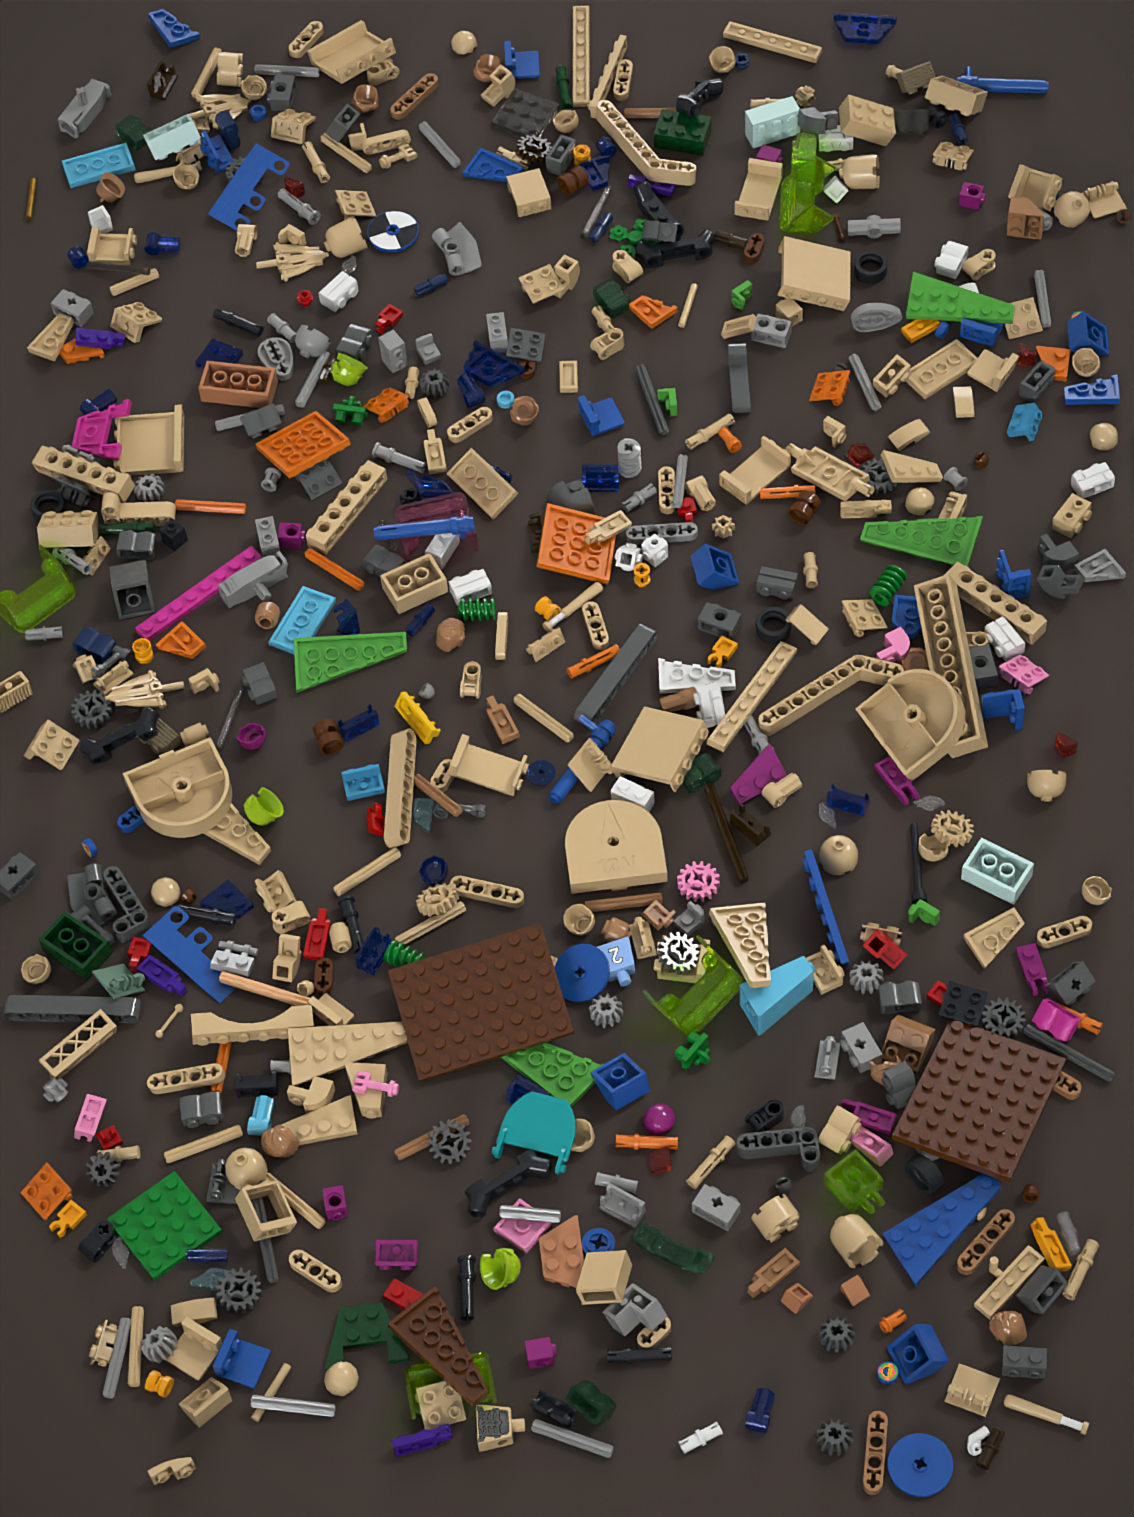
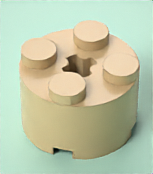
[217,52,243,87]
[751,1194,800,1243]

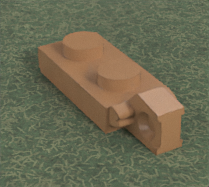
[486,695,520,744]
[747,1248,800,1298]

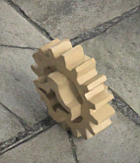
[931,810,974,847]
[416,883,459,917]

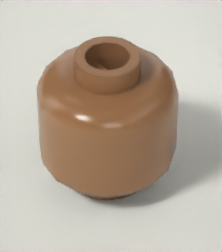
[255,602,280,629]
[601,917,632,943]

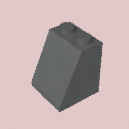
[109,560,156,620]

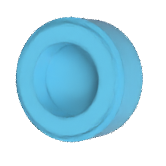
[497,391,515,409]

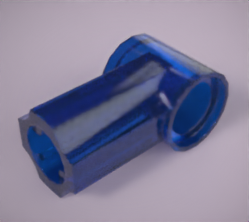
[144,232,180,255]
[457,373,486,408]
[80,389,117,415]
[745,1388,775,1434]

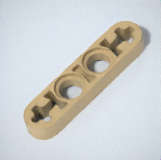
[450,876,524,908]
[147,1063,226,1094]

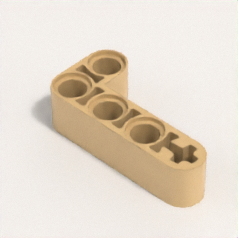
[101,492,176,526]

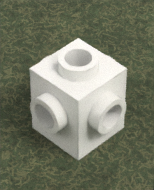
[642,534,668,567]
[615,543,643,571]

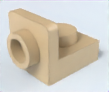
[278,224,307,246]
[823,416,846,448]
[73,655,96,684]
[188,668,220,694]

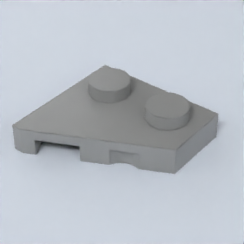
[1074,549,1126,582]

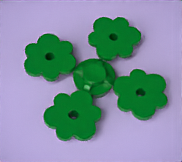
[610,219,661,259]

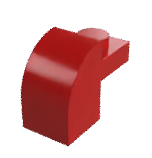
[862,929,908,970]

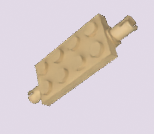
[786,443,874,502]

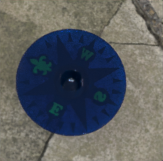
[527,760,556,785]

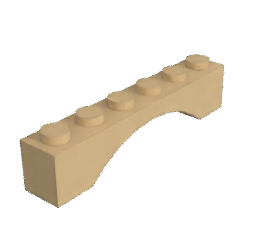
[191,1005,314,1046]

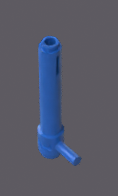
[957,66,1049,94]
[374,515,474,540]
[548,714,616,804]

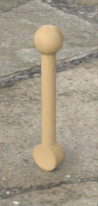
[155,1004,183,1038]

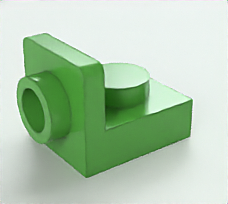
[731,280,752,312]
[657,388,677,417]
[908,899,940,926]

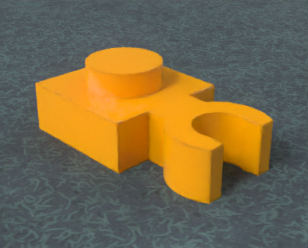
[708,636,738,668]
[49,1200,87,1238]

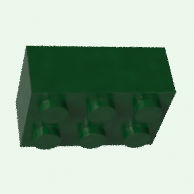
[654,109,711,156]
[39,911,113,981]

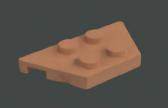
[539,1215,584,1288]

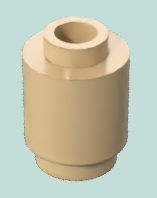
[180,723,209,746]
[329,922,352,953]

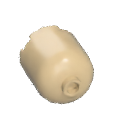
[839,154,880,189]
[324,216,368,258]
[830,1214,883,1268]

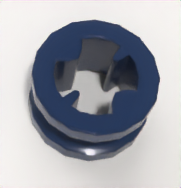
[735,53,750,70]

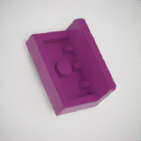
[374,1240,418,1270]

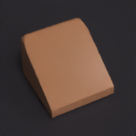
[841,1275,870,1307]
[781,1283,813,1314]

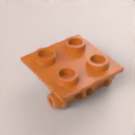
[809,370,850,406]
[363,387,409,423]
[21,1162,73,1221]

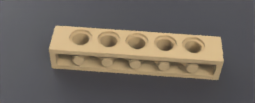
[32,445,135,503]
[306,460,387,555]
[945,562,1047,645]

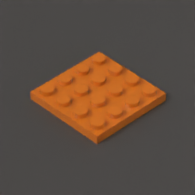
[255,411,351,479]
[536,503,616,585]

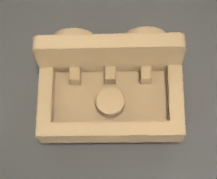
[255,870,296,916]
[806,945,845,995]

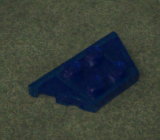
[833,12,897,44]
[463,340,525,387]

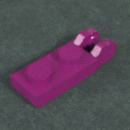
[874,756,919,806]
[1016,943,1049,996]
[840,1099,897,1135]

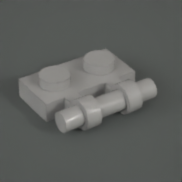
[210,940,259,977]

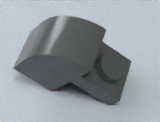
[797,107,838,134]
[641,221,678,243]
[1038,534,1079,571]
[1037,565,1084,599]

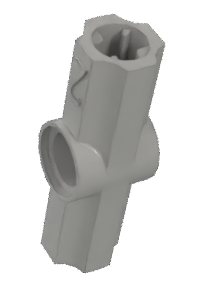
[848,215,901,239]

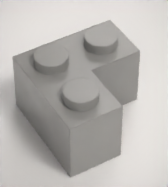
[603,1283,667,1336]

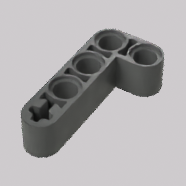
[728,343,751,413]
[103,866,151,943]
[737,1127,820,1172]

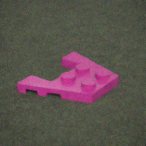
[72,399,132,460]

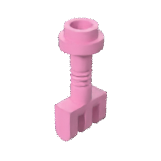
[352,1071,399,1097]

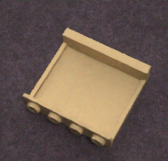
[307,20,396,84]
[777,236,850,311]
[114,404,184,476]
[611,707,709,792]

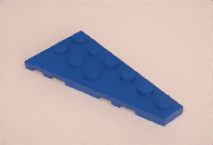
[802,849,849,967]
[882,1174,1001,1287]

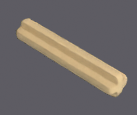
[110,268,159,296]

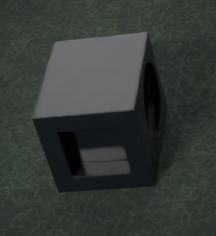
[159,518,188,551]

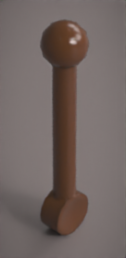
[832,213,846,241]

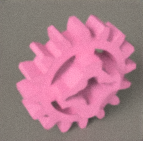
[677,861,720,902]

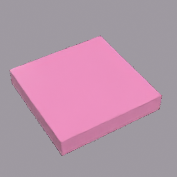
[493,1198,552,1254]

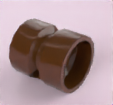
[557,165,589,196]
[788,490,821,525]
[313,719,344,755]

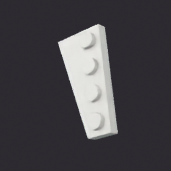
[658,658,736,694]

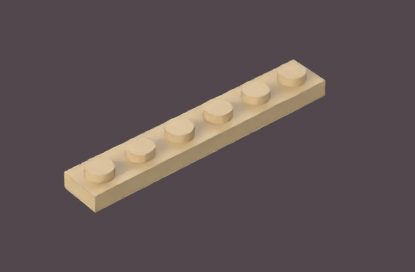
[723,21,822,63]
[588,35,627,119]

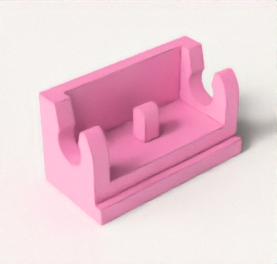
[74,1094,107,1142]

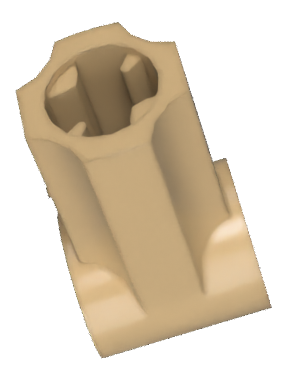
[235,224,257,257]
[685,475,716,511]
[761,773,802,808]

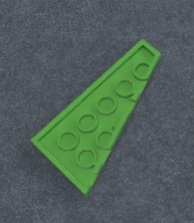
[906,272,1015,324]
[860,516,983,567]
[294,632,407,693]
[501,1043,604,1108]

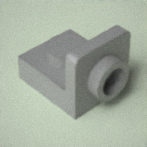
[416,333,441,365]
[673,901,704,937]

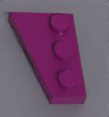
[729,744,787,805]

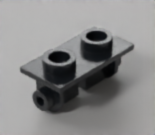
[531,1389,577,1428]

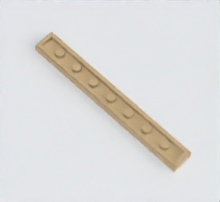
[573,6,590,107]
[707,641,797,752]

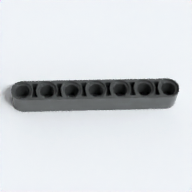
[574,624,658,724]
[3,995,141,1024]

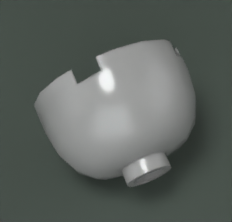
[295,325,331,358]

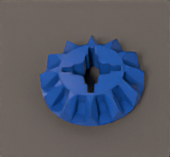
[582,1228,615,1254]

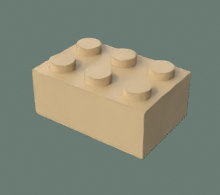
[925,76,988,116]
[839,94,896,147]
[37,510,99,548]
[380,553,448,614]

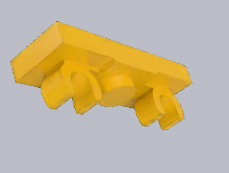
[394,692,441,744]

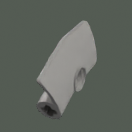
[432,222,482,276]

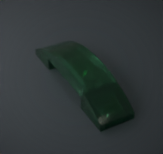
[632,1222,715,1274]

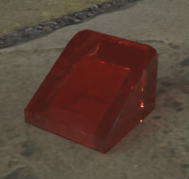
[284,177,305,199]
[1017,344,1036,366]
[847,443,875,466]
[1055,731,1078,757]
[648,1146,672,1173]

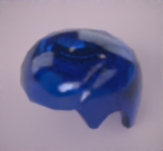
[419,855,449,885]

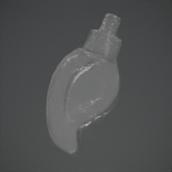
[341,255,356,274]
[913,796,945,811]
[819,802,837,829]
[791,1105,806,1129]
[112,1237,129,1269]

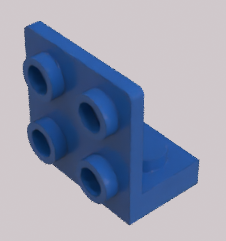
[504,41,540,79]
[200,130,233,173]
[960,318,1004,347]
[578,395,625,437]
[995,550,1032,600]
[981,689,1025,730]
[213,1329,271,1389]

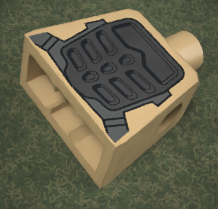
[476,1405,525,1452]

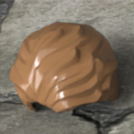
[473,54,501,82]
[351,84,379,113]
[510,396,539,426]
[436,618,465,652]
[901,648,930,671]
[870,1055,901,1085]
[261,1125,299,1158]
[989,1311,1027,1346]

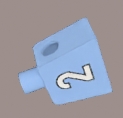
[597,936,635,986]

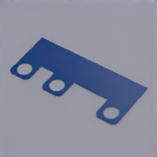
[208,143,290,231]
[143,906,251,1004]

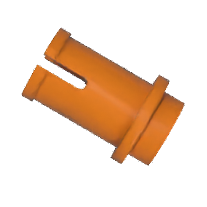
[879,1309,907,1333]

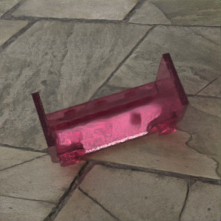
[394,492,479,563]

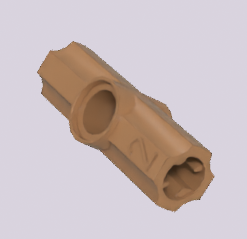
[660,682,714,713]

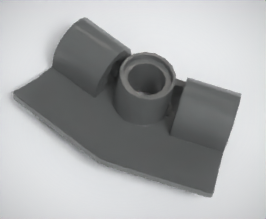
[67,864,117,929]

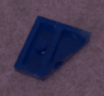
[579,153,610,191]
[195,338,243,367]
[406,470,454,499]
[199,879,254,919]

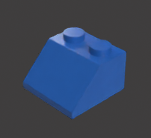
[1067,311,1110,356]
[690,544,740,590]
[591,1053,650,1111]
[887,1324,949,1384]

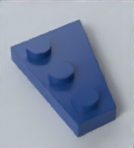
[148,9,200,48]
[462,148,524,183]
[1064,375,1120,405]

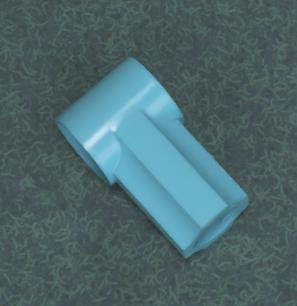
[247,1095,274,1136]

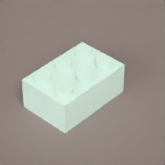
[745,96,800,148]
[143,114,201,160]
[961,838,1034,905]

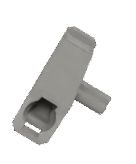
[58,79,111,138]
[217,551,288,608]

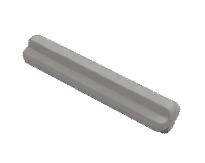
[499,1205,561,1223]

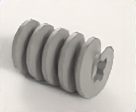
[617,439,641,478]

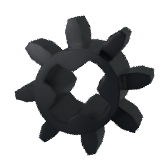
[399,488,423,511]

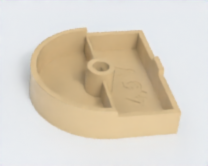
[856,669,965,782]
[123,737,232,838]
[565,800,668,894]

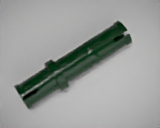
[555,65,572,110]
[99,521,155,535]

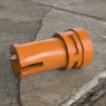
[718,427,742,453]

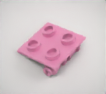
[999,654,1049,694]

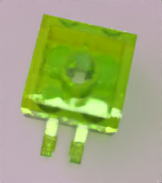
[791,131,817,183]
[824,1149,885,1214]

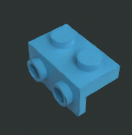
[1006,403,1042,442]
[342,764,385,801]

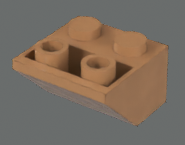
[1007,197,1044,239]
[881,1015,936,1072]

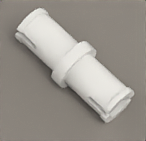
[678,1421,723,1454]

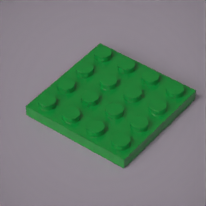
[107,1171,223,1281]

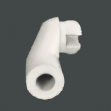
[967,1426,990,1456]

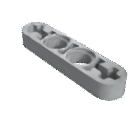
[626,522,698,545]

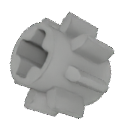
[43,1077,68,1102]

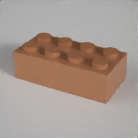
[198,361,278,408]

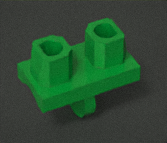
[333,395,368,426]
[675,1031,711,1071]

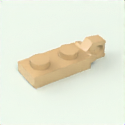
[424,429,447,475]
[840,500,892,518]
[584,510,632,545]

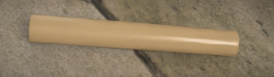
[678,283,698,328]
[251,1363,291,1422]

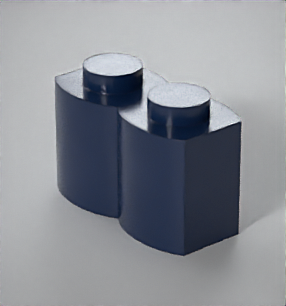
[215,110,241,151]
[72,627,116,664]

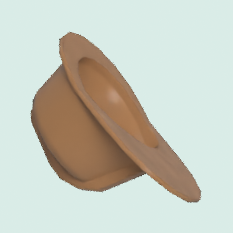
[96,172,125,203]

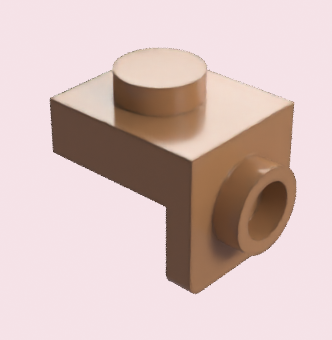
[641,900,676,931]

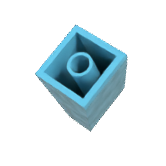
[739,956,815,1036]

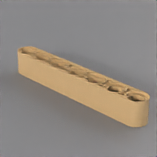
[384,729,416,848]

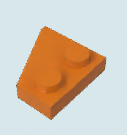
[1035,346,1070,381]

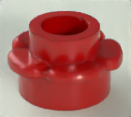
[296,290,313,307]

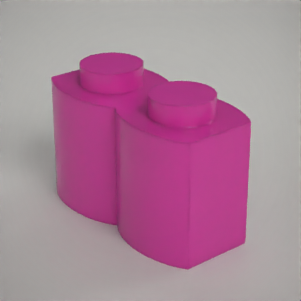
[1032,998,1081,1042]

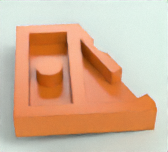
[629,295,678,329]
[59,339,105,364]
[155,621,207,659]

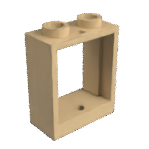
[235,1180,297,1242]

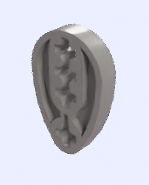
[851,303,902,332]
[258,338,294,381]

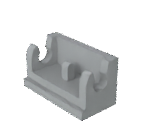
[599,1183,646,1228]

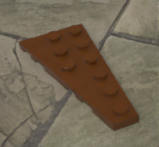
[388,1286,489,1407]

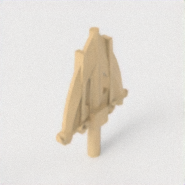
[189,93,251,130]
[256,242,329,282]
[105,670,184,709]

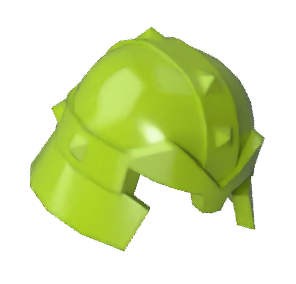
[331,353,368,386]
[244,787,284,826]
[480,1248,521,1290]

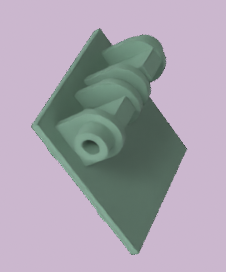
[92,964,145,999]

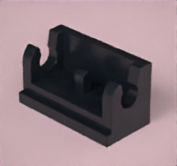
[235,1070,278,1098]

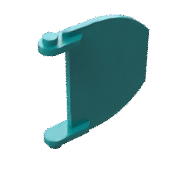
[492,1091,576,1175]

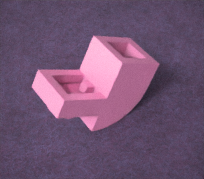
[876,627,910,665]

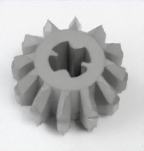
[134,473,165,502]
[850,960,883,994]
[589,993,623,1029]
[141,1326,178,1364]

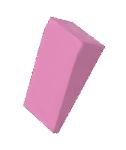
[850,1126,893,1167]

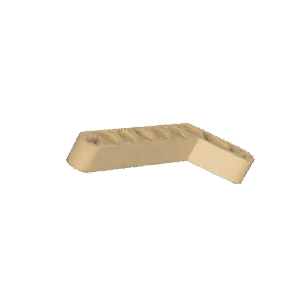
[596,100,696,186]
[759,655,904,736]

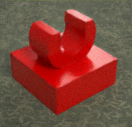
[96,1125,124,1150]

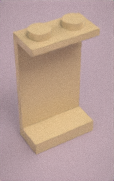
[735,158,783,221]
[719,436,791,505]
[448,734,529,797]

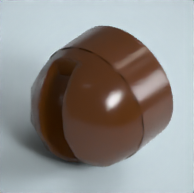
[1116,209,1131,223]
[974,452,989,468]
[180,886,197,904]
[1022,1184,1039,1203]

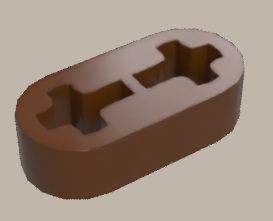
[744,233,764,264]
[519,359,537,380]
[314,958,334,996]

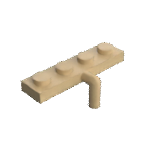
[974,1245,1045,1319]

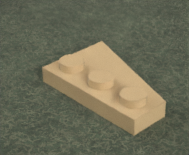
[27,313,74,362]
[881,450,943,483]
[963,907,1025,969]

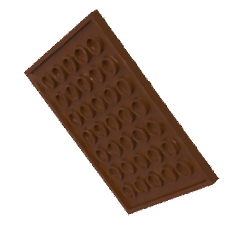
[388,922,575,1083]
[892,1019,1066,1183]

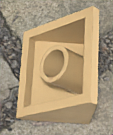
[178,1377,232,1428]

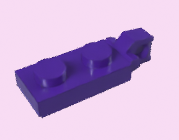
[628,174,677,197]
[75,328,125,349]
[136,955,188,997]
[392,1424,453,1457]

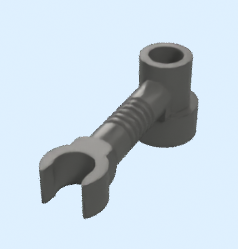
[91,645,134,680]
[433,803,486,819]
[70,905,115,946]

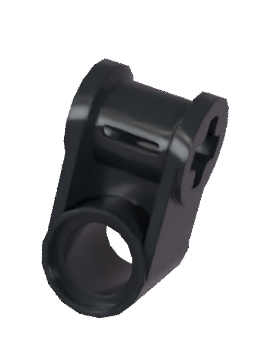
[744,1099,784,1132]
[78,1221,117,1263]

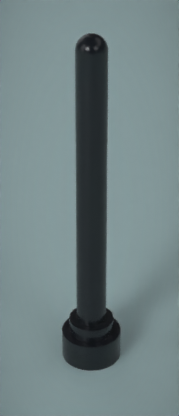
[910,823,928,905]

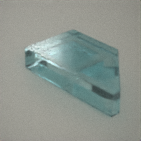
[412,798,434,833]
[190,1268,232,1293]

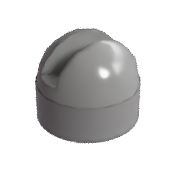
[419,683,435,699]

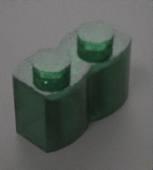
[115,114,152,151]
[593,279,631,318]
[682,752,721,793]
[565,1380,617,1425]

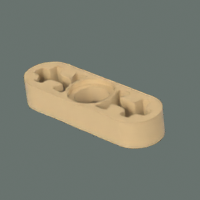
[289,21,324,58]
[613,59,633,101]
[361,130,411,155]
[447,407,493,443]
[658,467,676,514]
[582,602,609,650]
[495,612,508,660]
[1036,916,1092,948]
[289,1250,342,1293]

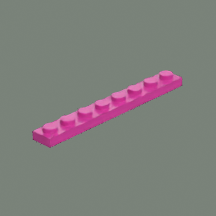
[135,546,263,641]

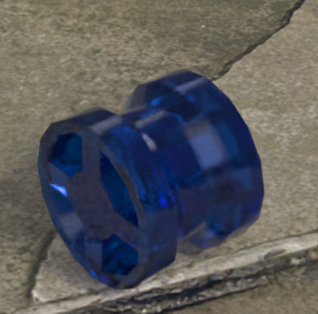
[596,137,617,158]
[67,246,88,268]

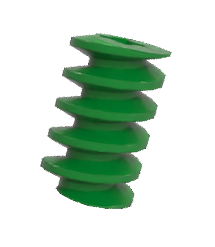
[869,565,907,606]
[458,598,496,621]
[383,940,425,968]

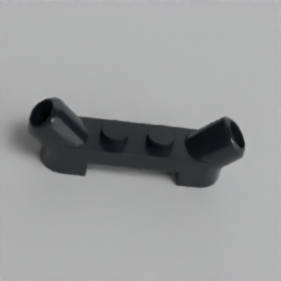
[676,78,724,118]
[633,181,685,243]
[635,230,716,268]
[79,707,160,764]
[465,1149,552,1218]

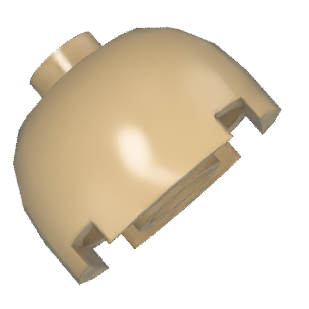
[1054,191,1090,227]
[1027,770,1066,802]
[819,835,858,875]
[225,1148,267,1190]

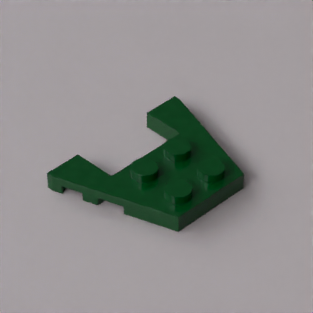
[325,1302,409,1371]

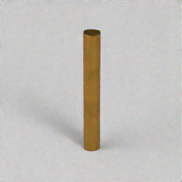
[26,178,37,221]

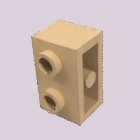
[873,354,911,398]
[1052,493,1092,538]

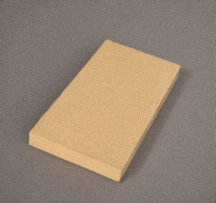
[906,339,978,399]
[447,448,519,520]

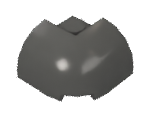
[547,479,595,515]

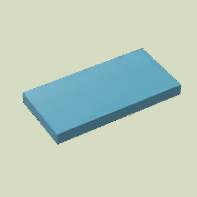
[62,143,136,188]
[269,586,336,654]

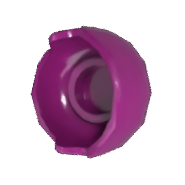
[236,723,266,750]
[643,1103,676,1136]

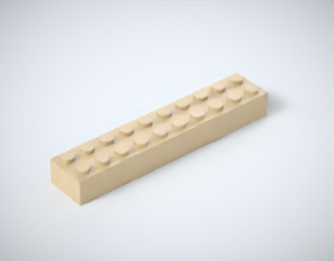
[914,574,988,758]

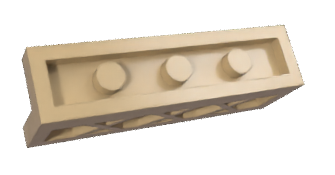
[39,1009,117,1080]

